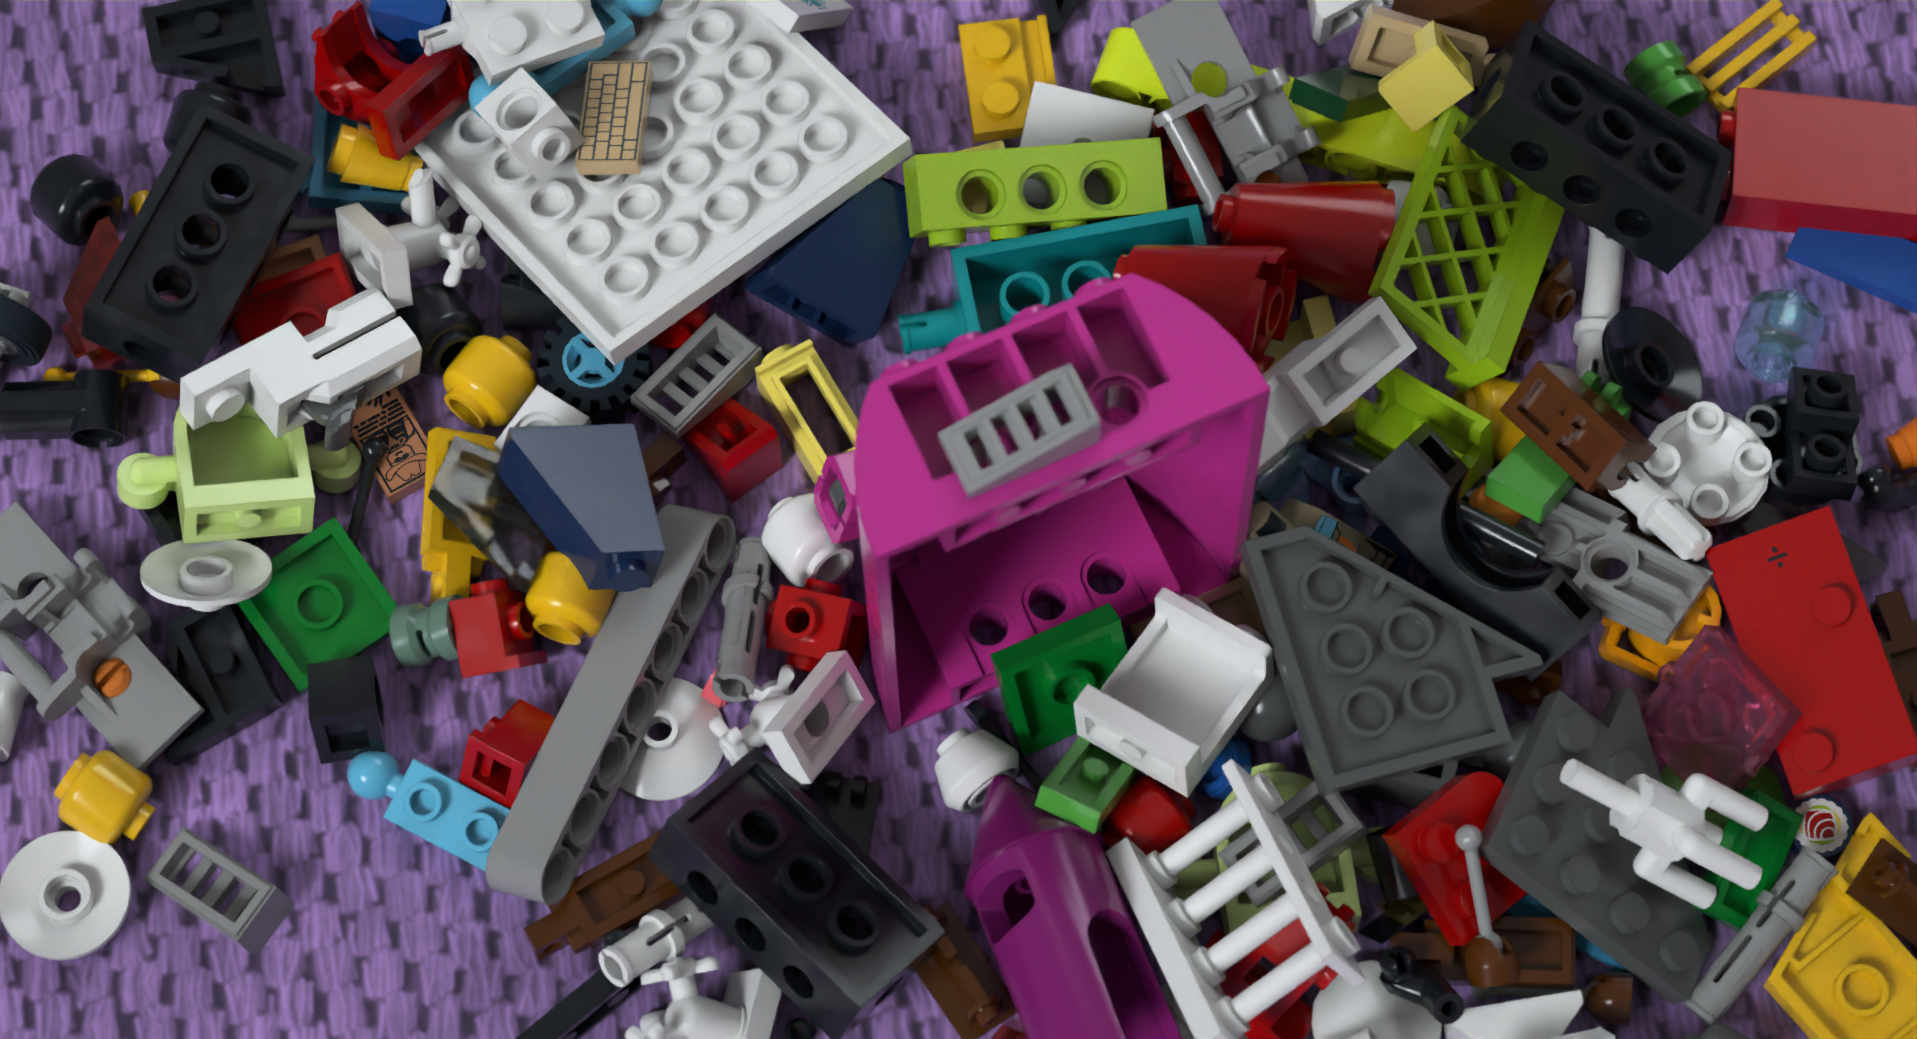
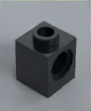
[307,654,386,764]

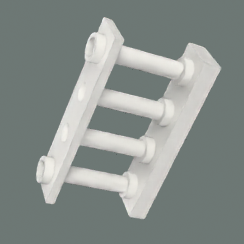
[1106,759,1366,1039]

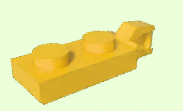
[420,427,497,606]

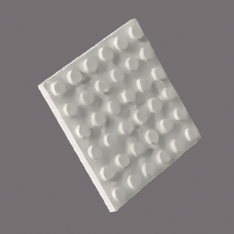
[410,0,913,366]

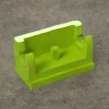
[1353,367,1494,499]

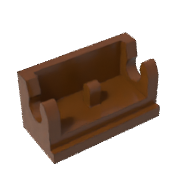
[1500,360,1657,493]

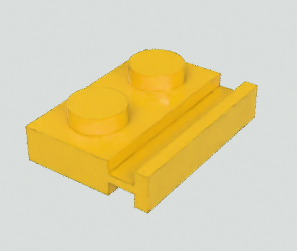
[958,15,1057,143]

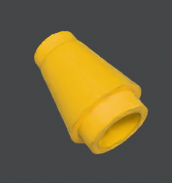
[326,123,423,192]

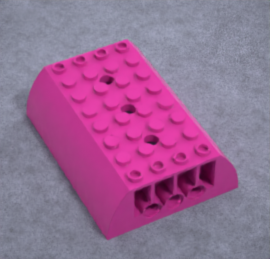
[854,273,1271,734]

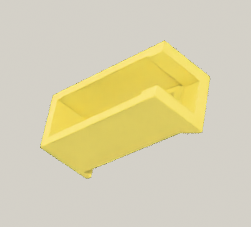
[755,339,859,486]

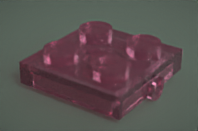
[1640,625,1802,812]

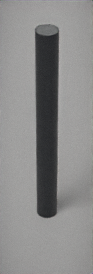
[1307,429,1547,566]

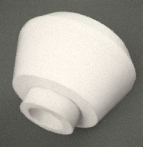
[934,728,1019,812]

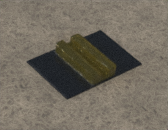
[1357,895,1428,944]

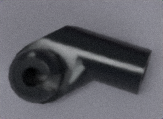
[1857,464,1917,513]
[1379,946,1465,1025]

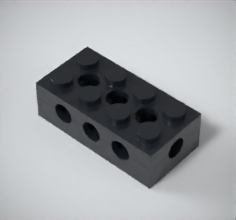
[1460,19,1733,274]
[81,102,316,384]
[647,746,946,1039]

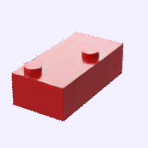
[1705,505,1917,801]

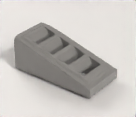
[630,312,763,440]
[938,363,1101,500]
[1217,780,1370,908]
[143,827,294,956]

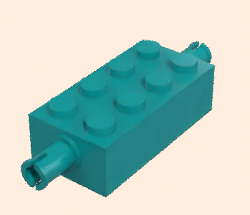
[897,204,1207,355]

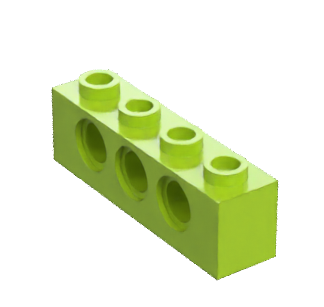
[902,137,1167,247]

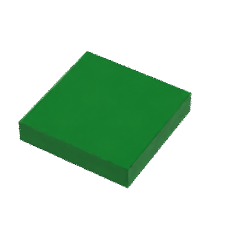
[236,517,397,696]
[990,603,1128,757]

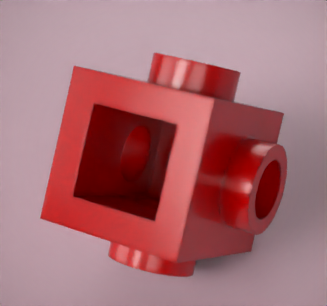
[765,578,869,673]

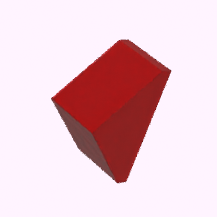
[680,398,783,503]

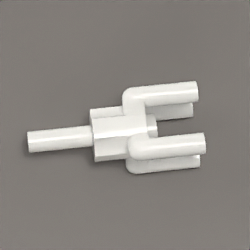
[1560,759,1768,909]

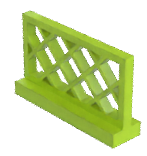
[1368,104,1565,392]

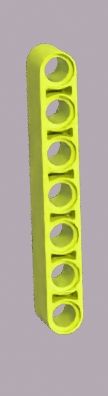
[1090,27,1507,217]

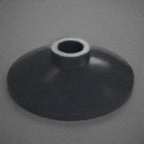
[1602,307,1703,423]

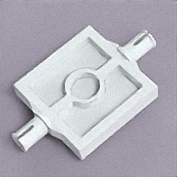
[418,0,605,86]

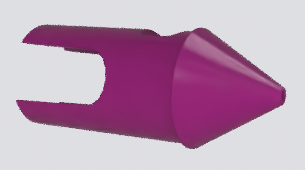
[964,774,1183,1039]

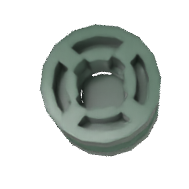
[389,595,464,669]

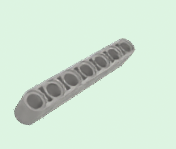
[485,504,736,906]

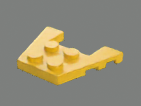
[1763,812,1917,1039]

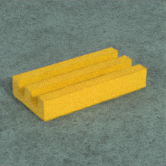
[1685,0,1817,113]

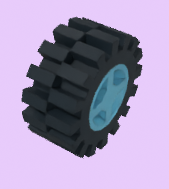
[537,315,653,425]

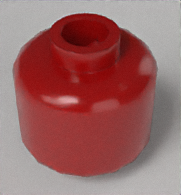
[1101,774,1197,856]

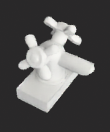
[335,168,486,309]
[709,650,875,790]
[625,956,782,1039]

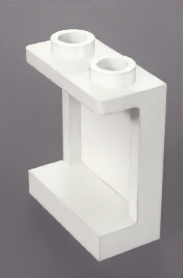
[1073,587,1274,798]

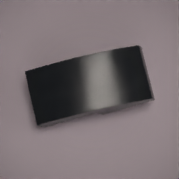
[1785,366,1860,501]

